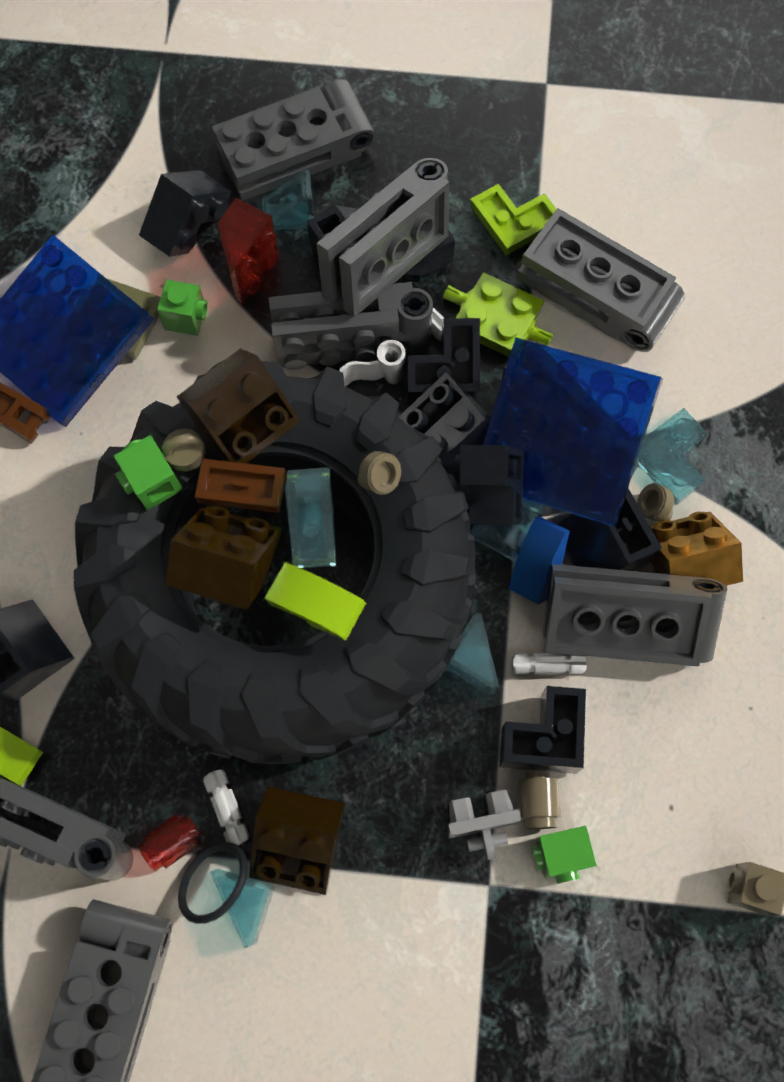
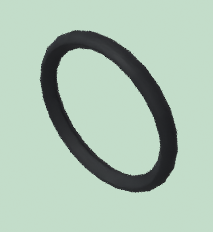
[178,842,248,924]

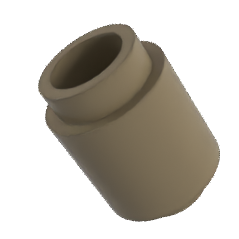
[519,771,561,830]

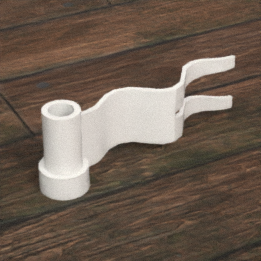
[339,340,406,387]

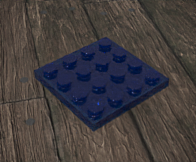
[0,235,155,427]
[483,337,663,527]

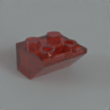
[217,198,279,305]

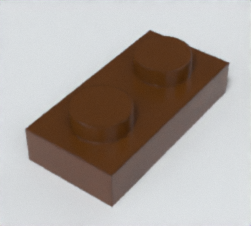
[195,459,286,513]

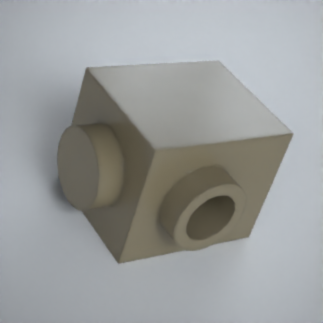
[727,862,784,916]

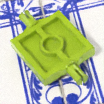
[443,272,554,359]

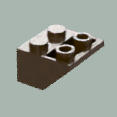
[176,348,300,464]
[165,505,282,610]
[249,786,345,895]

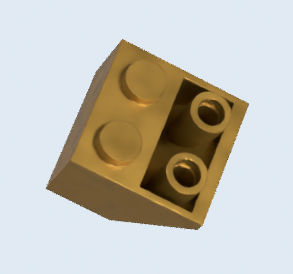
[650,512,743,586]

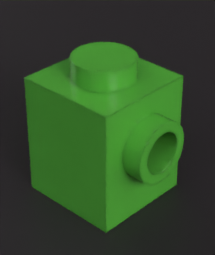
[157,279,208,336]
[114,435,184,510]
[531,826,597,884]

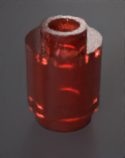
[138,813,200,872]

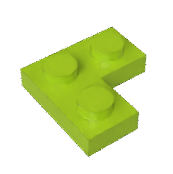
[470,184,556,256]

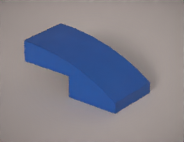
[509,516,570,605]

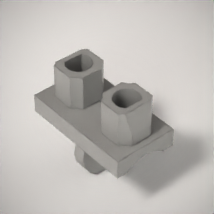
[447,790,521,860]

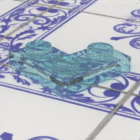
[635,408,708,505]

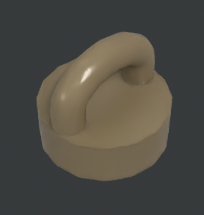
[162,429,206,472]
[357,451,401,494]
[637,483,674,521]

